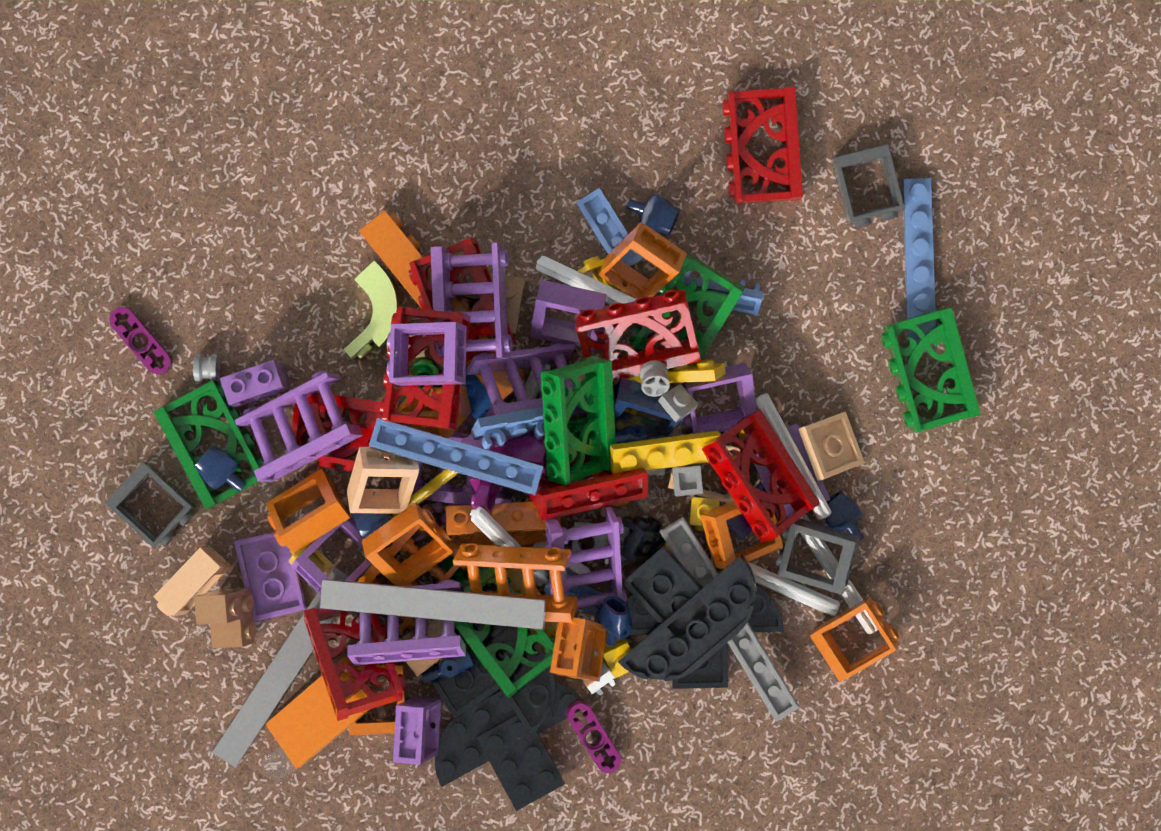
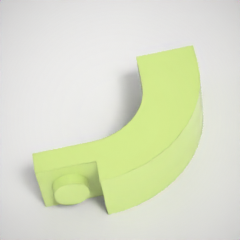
[344,261,399,359]

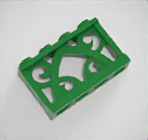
[629,253,746,365]
[881,307,981,433]
[541,355,616,486]
[153,380,264,509]
[454,567,555,698]

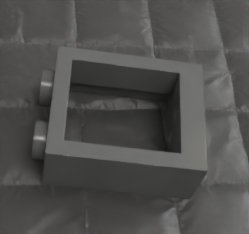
[831,144,905,228]
[105,462,197,548]
[776,518,861,595]

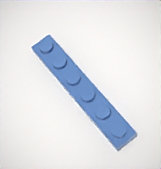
[902,178,936,344]
[369,418,543,495]

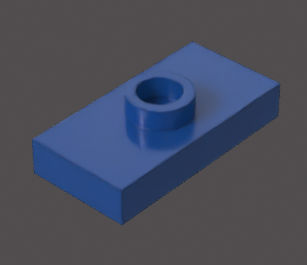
[462,365,492,421]

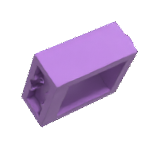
[530,280,608,351]
[387,322,467,386]
[220,360,292,407]
[681,363,757,434]
[291,518,372,595]
[393,696,442,765]

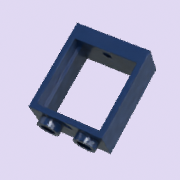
[613,377,685,437]

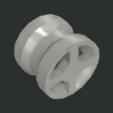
[193,354,220,381]
[640,361,670,397]

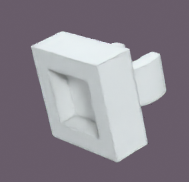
[583,660,615,695]

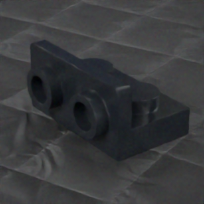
[620,515,665,561]

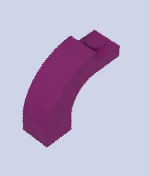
[470,436,547,515]

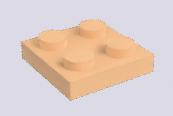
[798,411,865,481]

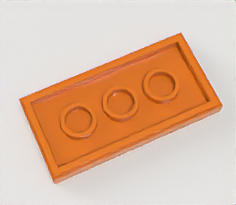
[265,657,371,769]

